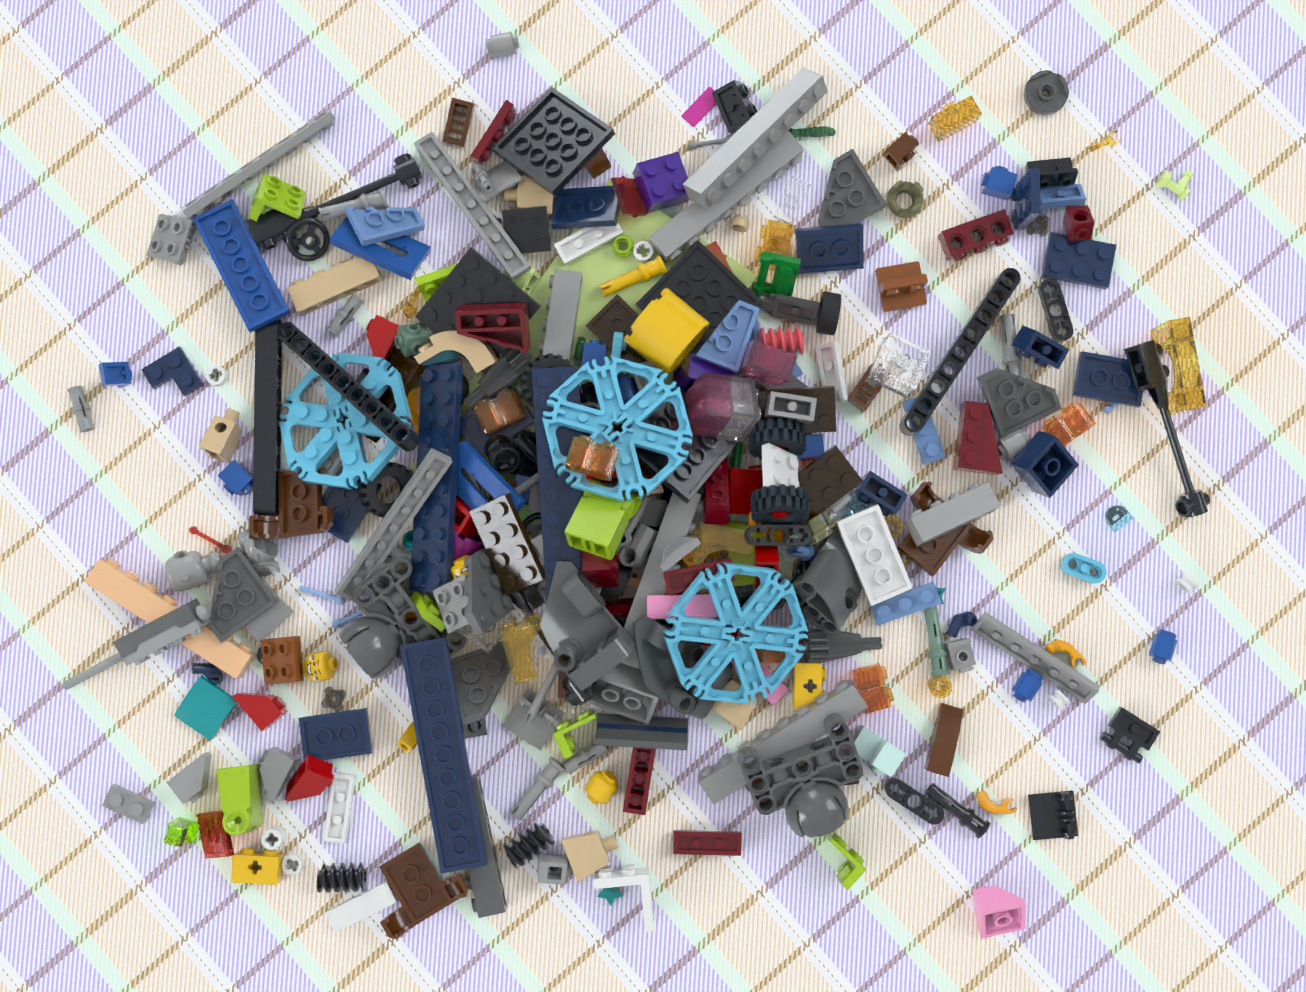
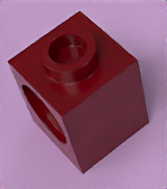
[1062,205,1095,241]

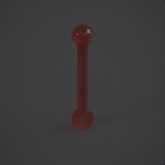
[189,526,232,554]

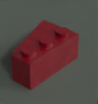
[455,302,531,353]
[953,401,1003,476]
[582,546,619,588]

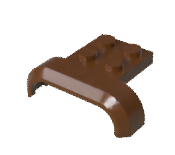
[249,468,333,539]
[897,482,994,577]
[380,842,469,939]

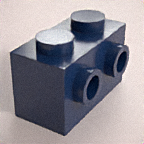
[1012,325,1070,370]
[854,471,908,517]

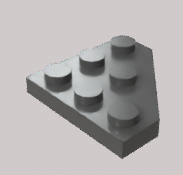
[818,149,887,226]
[977,368,1062,438]
[208,547,279,643]
[465,549,515,636]
[451,639,515,725]

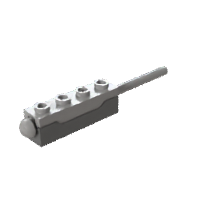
[62,598,211,690]

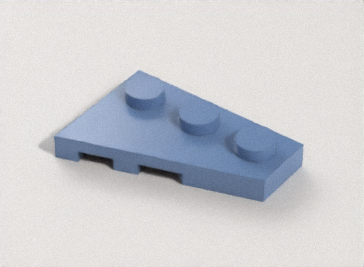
[345,206,425,246]
[694,300,760,373]

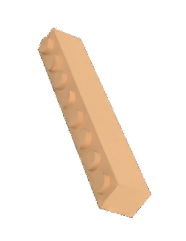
[84,558,256,679]

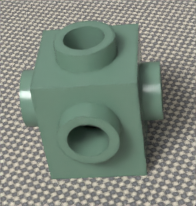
[394,322,432,357]

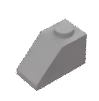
[259,746,299,802]
[166,752,212,804]

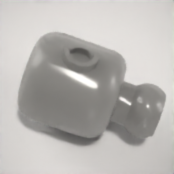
[165,550,222,592]

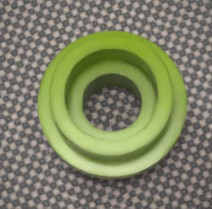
[612,235,634,258]

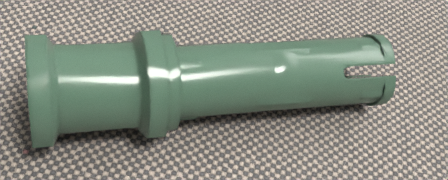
[924,607,951,676]

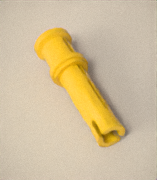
[599,255,667,297]

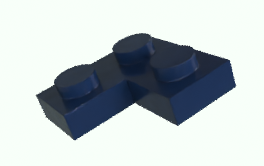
[141,346,204,396]

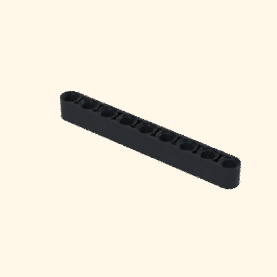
[899,268,1021,436]
[253,319,282,516]
[276,322,419,451]

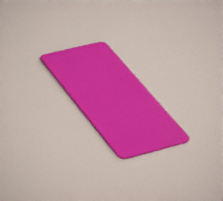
[681,87,716,127]

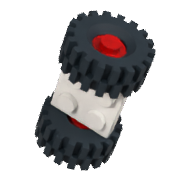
[748,418,809,525]

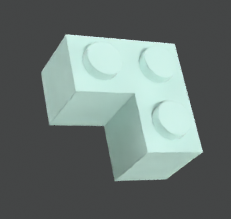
[853,725,906,777]

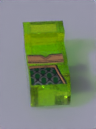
[163,817,200,847]

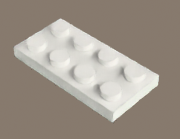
[835,504,913,606]

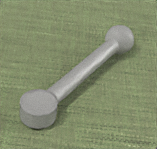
[688,135,732,149]

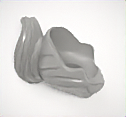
[238,529,280,576]

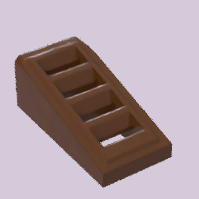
[442,97,475,147]
[847,364,890,412]

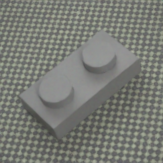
[102,784,155,824]

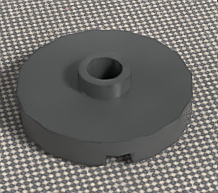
[1023,70,1069,116]

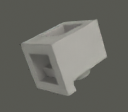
[944,638,976,673]
[537,852,571,885]

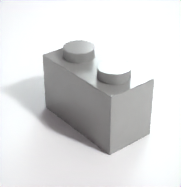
[764,391,817,424]

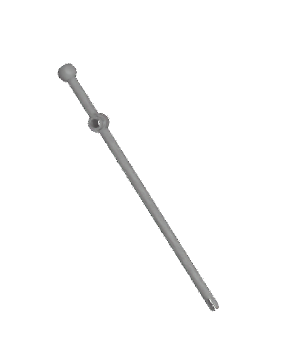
[523,496,655,726]

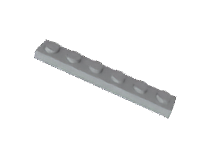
[971,612,1100,704]

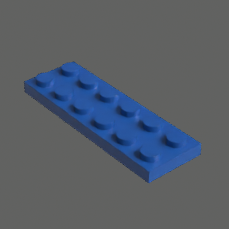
[192,199,291,333]

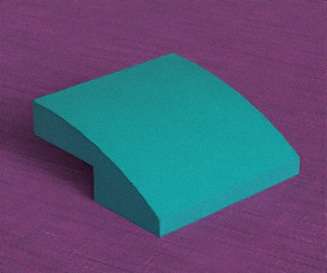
[174,675,237,741]

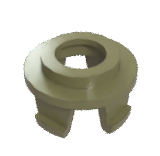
[887,180,924,218]
[799,511,836,546]

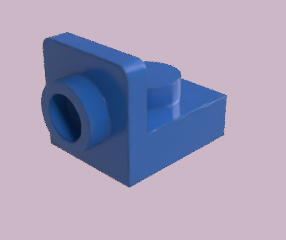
[98,362,132,388]

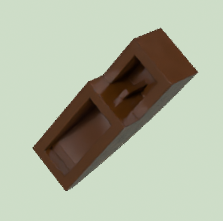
[924,703,963,777]

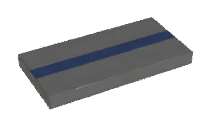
[595,713,688,750]

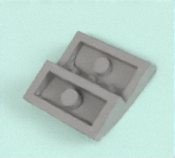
[244,577,293,643]

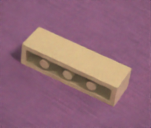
[287,255,383,316]

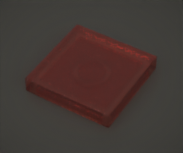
[196,810,235,859]

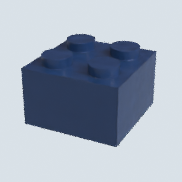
[1010,430,1079,498]

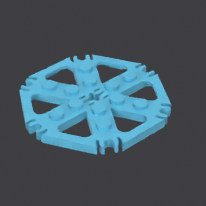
[279,352,412,490]
[542,356,693,502]
[663,562,808,704]

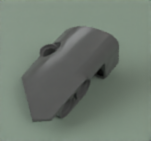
[792,514,862,636]
[540,561,635,691]
[633,616,733,719]

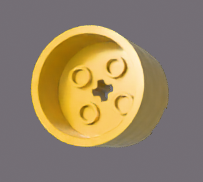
[624,288,710,375]

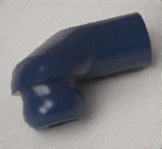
[946,611,977,638]
[191,663,223,685]

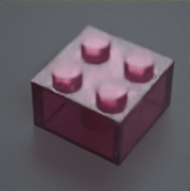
[739,340,798,386]
[685,372,732,437]

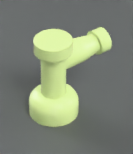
[1155,170,1194,201]

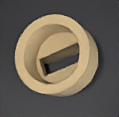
[730,214,749,233]

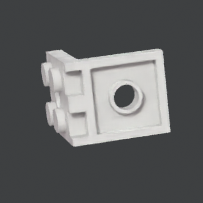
[593,864,654,932]

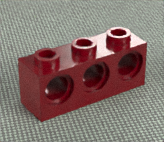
[938,209,1014,261]
[703,458,730,525]
[623,747,656,815]

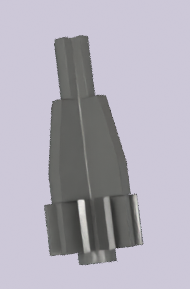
[463,347,533,409]
[800,629,882,663]

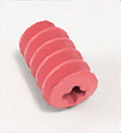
[759,327,804,356]

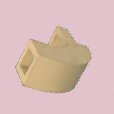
[414,330,499,373]

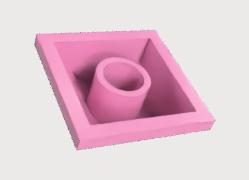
[972,885,1026,939]

